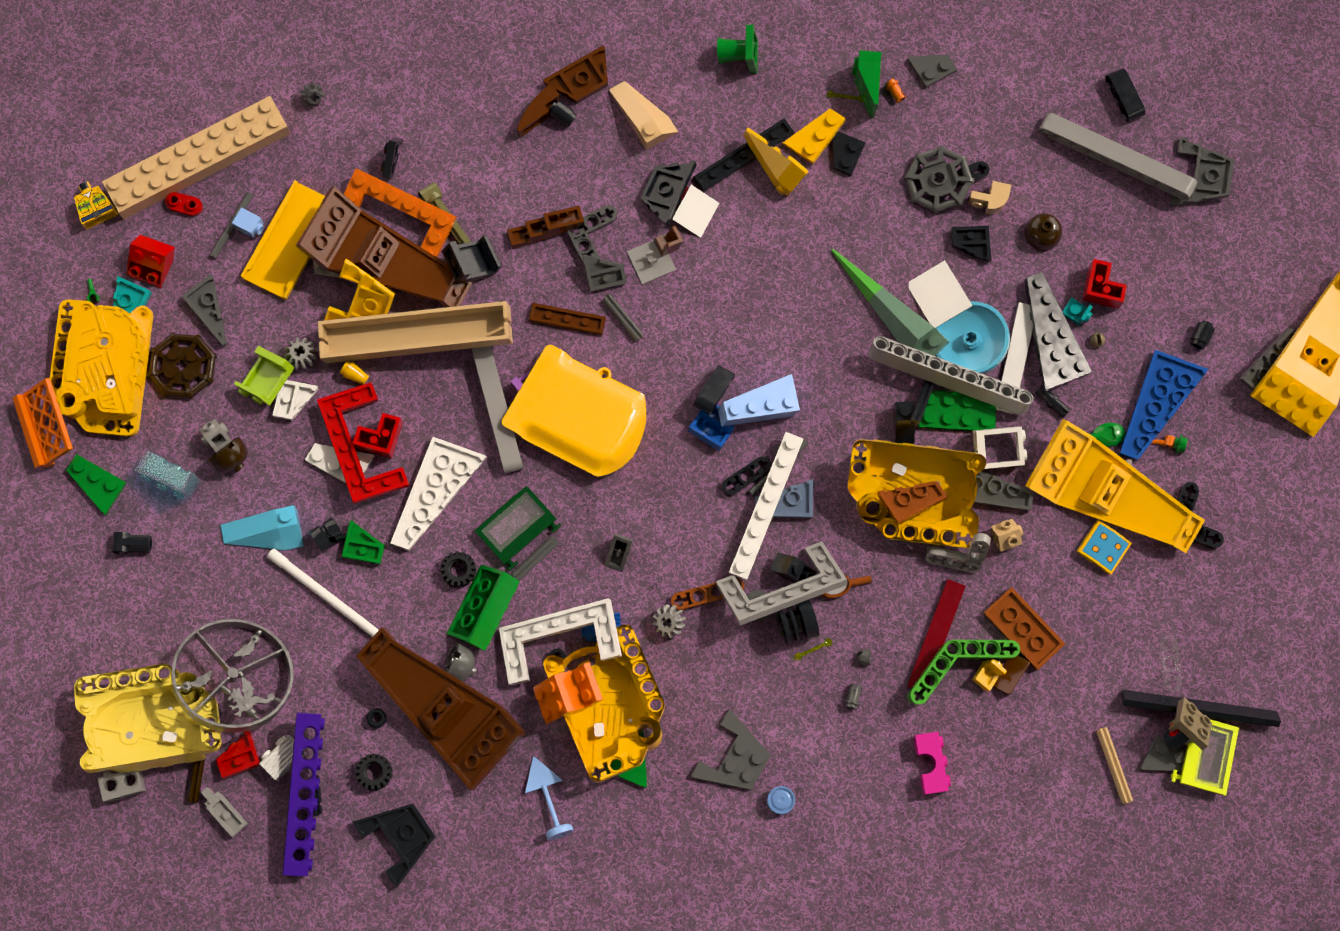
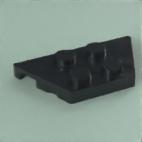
[641,160,697,226]

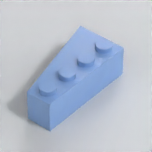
[718,374,800,426]

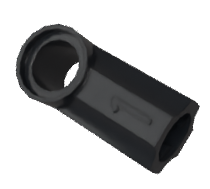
[112,532,152,554]

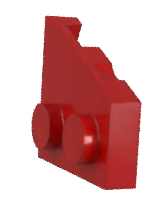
[216,730,261,779]

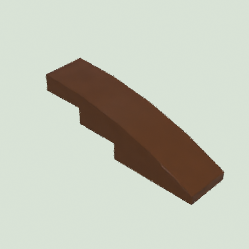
[507,206,585,249]

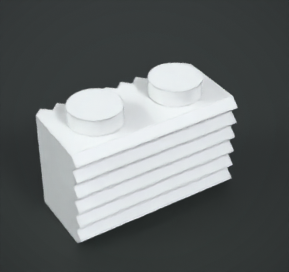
[259,735,307,781]

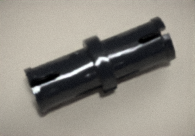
[1035,384,1071,418]

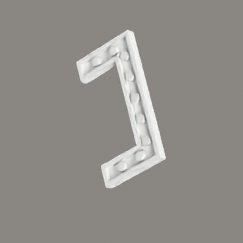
[499,598,622,686]

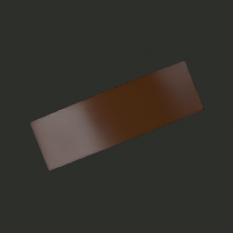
[517,84,560,138]

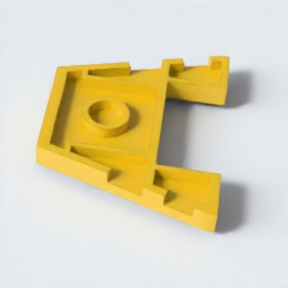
[324,259,395,321]

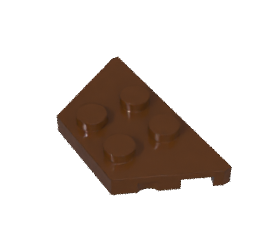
[543,45,608,103]

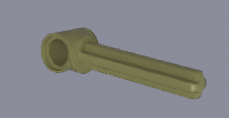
[418,182,471,244]

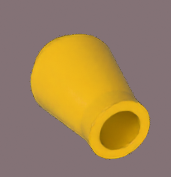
[340,360,369,385]

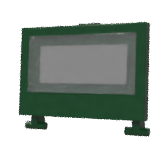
[474,485,562,570]

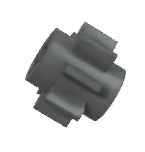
[300,81,325,106]

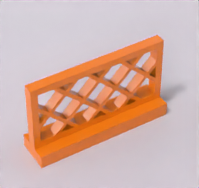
[12,378,73,468]

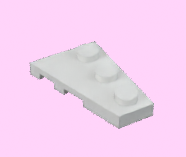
[305,443,375,483]

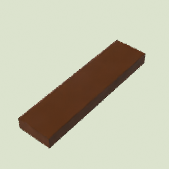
[528,303,606,336]

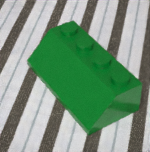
[446,564,520,651]

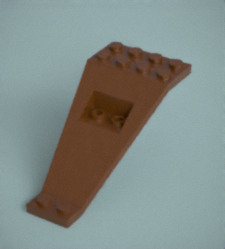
[296,186,472,308]
[356,627,526,791]

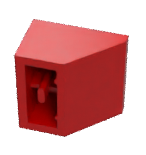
[126,235,175,288]

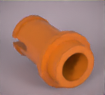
[885,79,906,104]

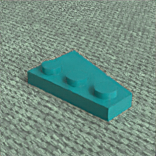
[113,276,152,313]

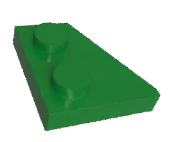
[342,520,385,565]

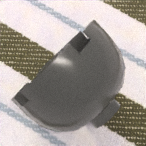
[445,643,476,682]

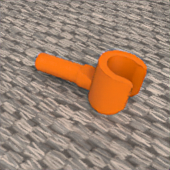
[1151,435,1176,448]

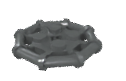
[904,145,974,213]

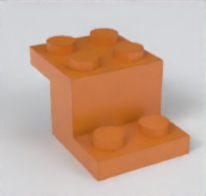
[533,662,603,724]

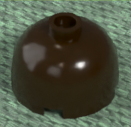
[1024,213,1063,251]
[208,436,248,473]

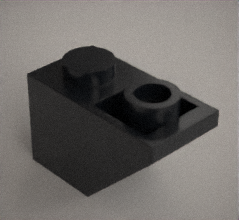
[770,553,817,583]

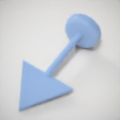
[525,756,574,841]

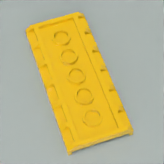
[241,180,325,300]

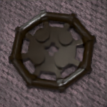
[146,332,217,400]

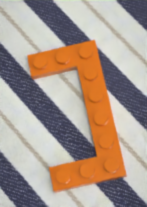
[344,168,457,258]

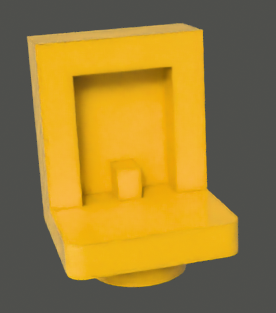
[972,659,1007,692]

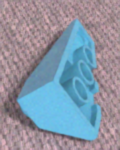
[221,505,304,551]

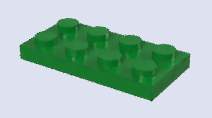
[919,390,996,431]

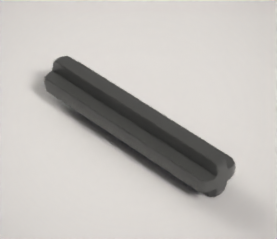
[603,294,643,342]
[512,536,559,581]

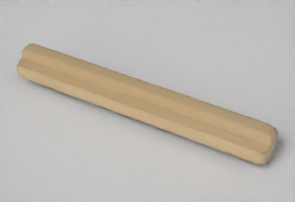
[1097,727,1133,804]

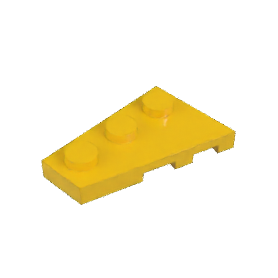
[783,109,846,164]

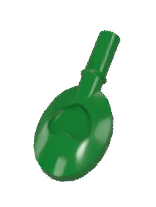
[1088,423,1126,447]

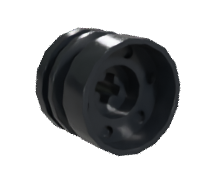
[776,599,820,646]

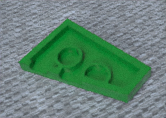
[66,454,127,516]

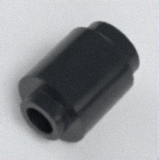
[549,101,577,127]
[1190,320,1215,350]

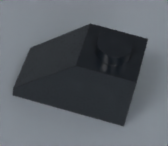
[892,401,915,444]

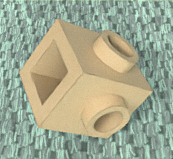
[991,519,1023,551]

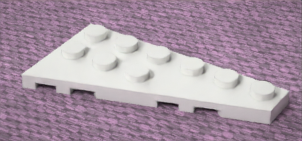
[391,437,487,551]

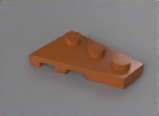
[877,481,948,526]

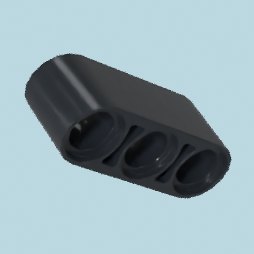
[1105,68,1146,122]
[693,365,735,415]

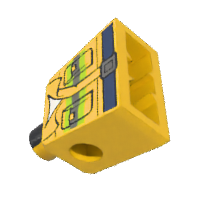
[74,182,119,230]

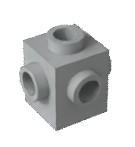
[199,419,231,452]

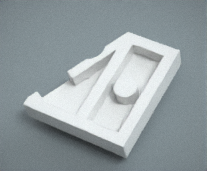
[273,380,318,421]

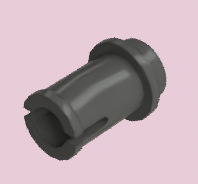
[844,684,862,710]

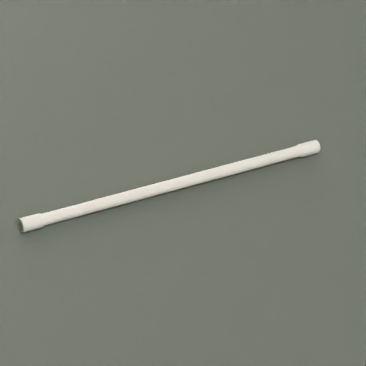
[267,549,378,637]

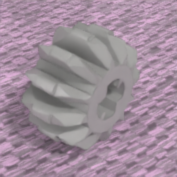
[284,337,317,370]
[652,604,686,638]

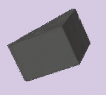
[605,533,633,572]

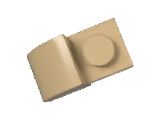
[968,181,1011,214]

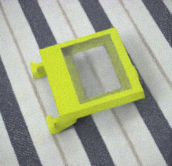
[1171,719,1239,796]

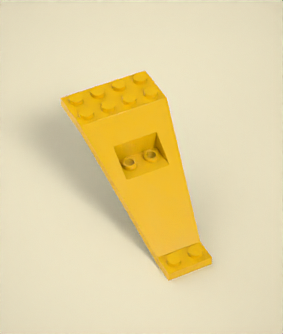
[1251,270,1340,437]
[1025,419,1205,553]

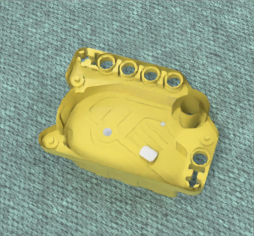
[74,664,222,773]

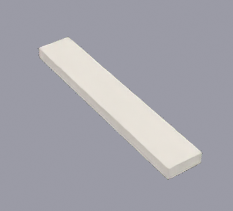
[996,302,1033,414]

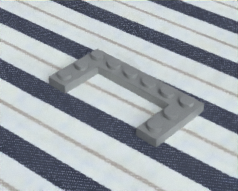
[716,542,847,625]

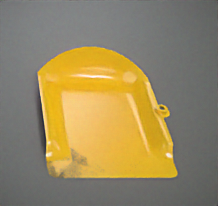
[502,345,646,477]

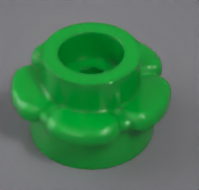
[1173,435,1188,453]

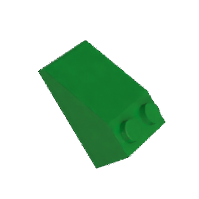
[852,50,882,118]

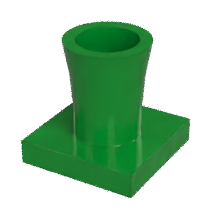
[717,24,758,74]

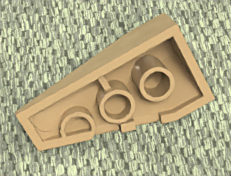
[609,81,678,150]

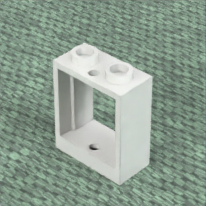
[973,426,1027,469]

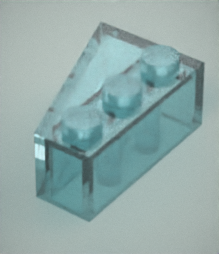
[136,450,201,501]

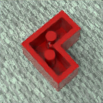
[1082,259,1127,309]
[352,413,403,459]

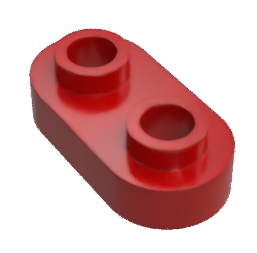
[165,192,203,216]

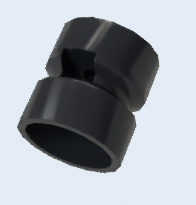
[309,517,346,552]

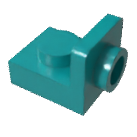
[1062,297,1093,326]

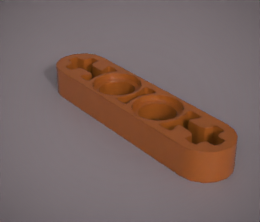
[671,578,744,611]

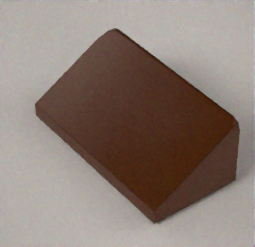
[993,656,1030,696]

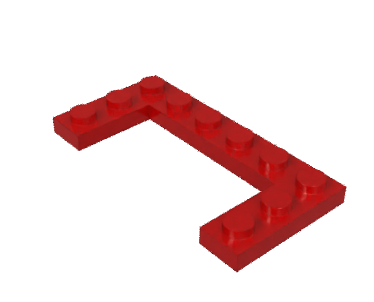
[317,382,409,504]

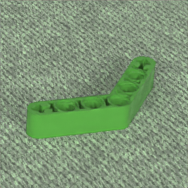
[907,640,1020,706]

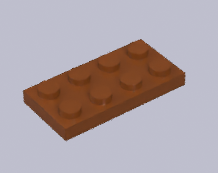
[983,587,1065,671]

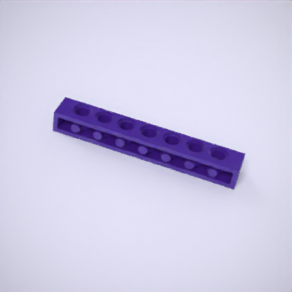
[283,712,325,876]

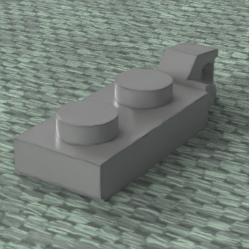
[201,787,248,837]

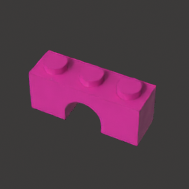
[913,732,951,795]

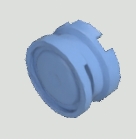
[767,786,795,815]

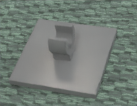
[627,240,676,284]

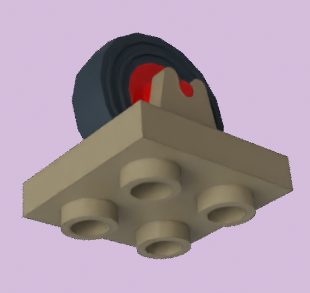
[1164,697,1212,750]

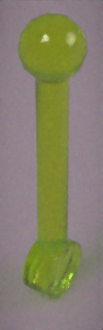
[827,91,863,102]
[795,638,832,660]

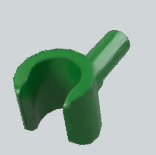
[87,279,100,303]

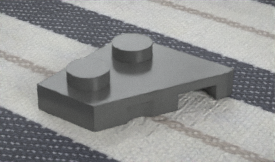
[907,54,957,88]

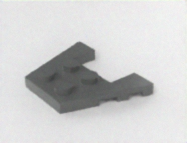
[1170,137,1234,206]
[691,710,771,790]

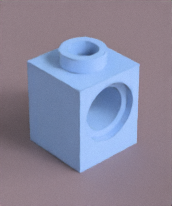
[232,207,264,239]

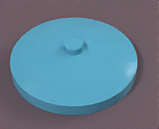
[936,301,1010,374]

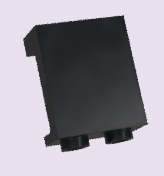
[442,235,501,284]

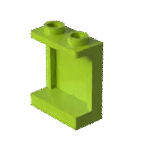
[234,346,294,406]

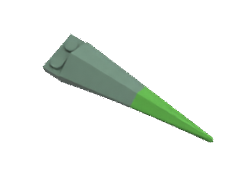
[831,249,950,356]

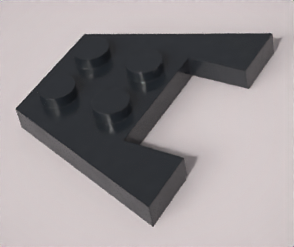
[352,803,436,888]

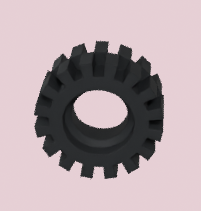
[440,551,476,588]
[355,754,393,790]

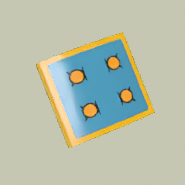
[1077,520,1132,575]

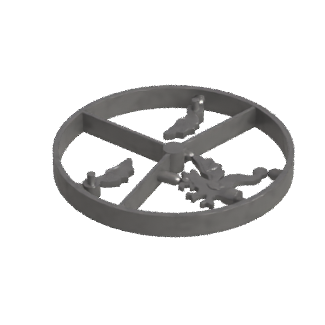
[171,619,293,733]

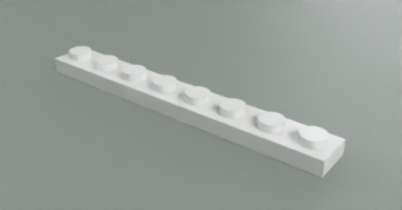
[729,432,803,581]

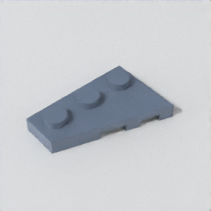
[755,479,813,518]

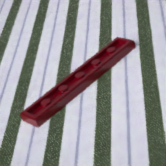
[907,579,966,693]

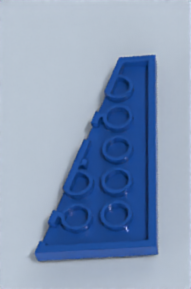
[1119,350,1209,461]

